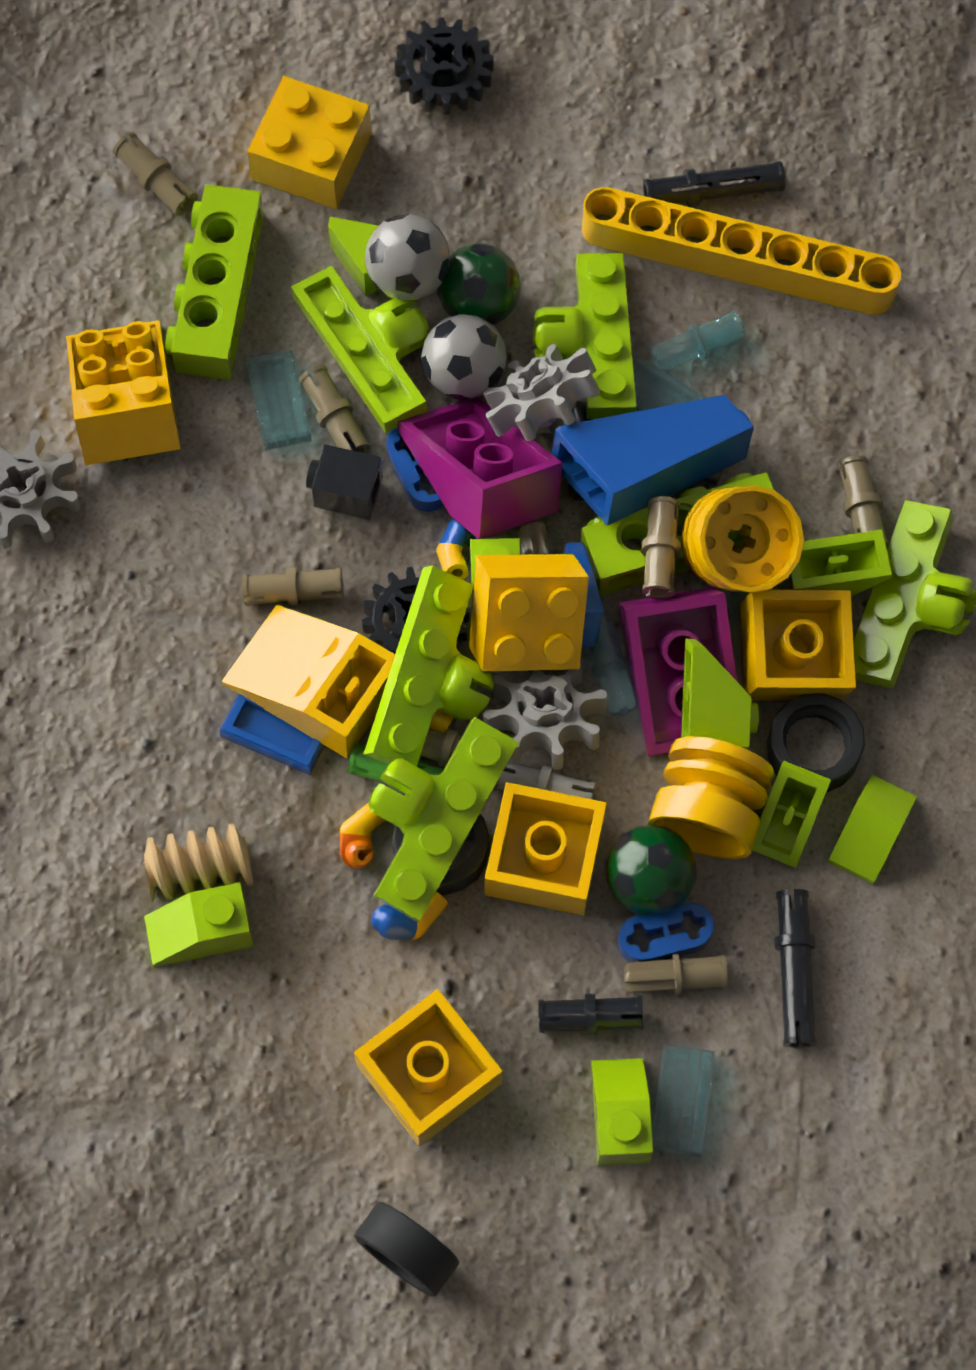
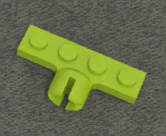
[533,253,637,419]
[291,265,429,433]
[853,500,976,689]
[364,565,494,766]
[368,717,519,922]

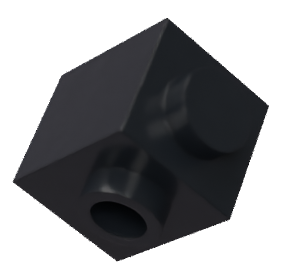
[306,444,383,520]

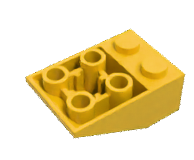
[66,320,181,466]
[222,605,395,758]

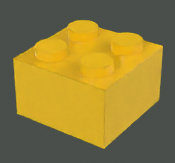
[247,75,372,210]
[469,554,589,671]
[740,590,856,701]
[485,782,607,916]
[354,989,503,1147]

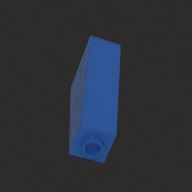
[551,395,754,526]

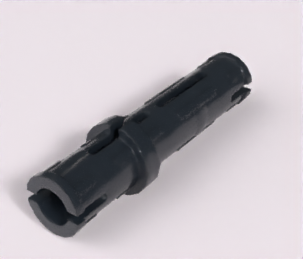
[643,161,786,207]
[774,889,817,1048]

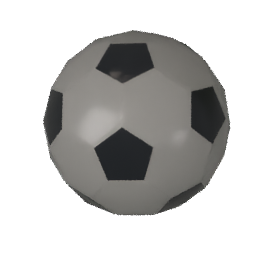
[365,214,450,301]
[421,314,507,400]

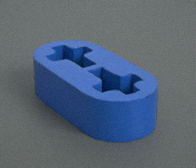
[386,428,444,512]
[618,902,714,962]

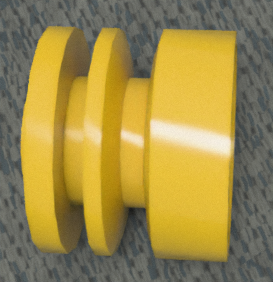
[681,485,804,593]
[648,736,775,860]

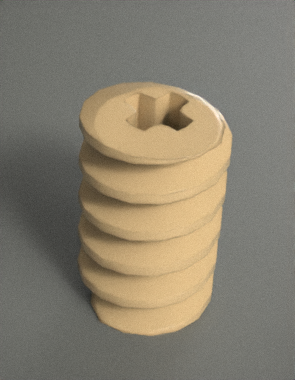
[144,823,254,902]

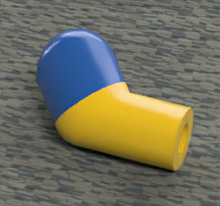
[436,519,477,580]
[371,891,448,940]

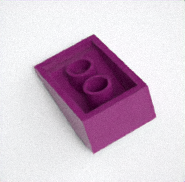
[398,398,563,539]
[618,587,737,756]

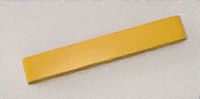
[582,187,901,315]

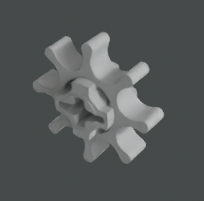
[483,344,600,441]
[0,429,81,548]
[484,662,607,770]

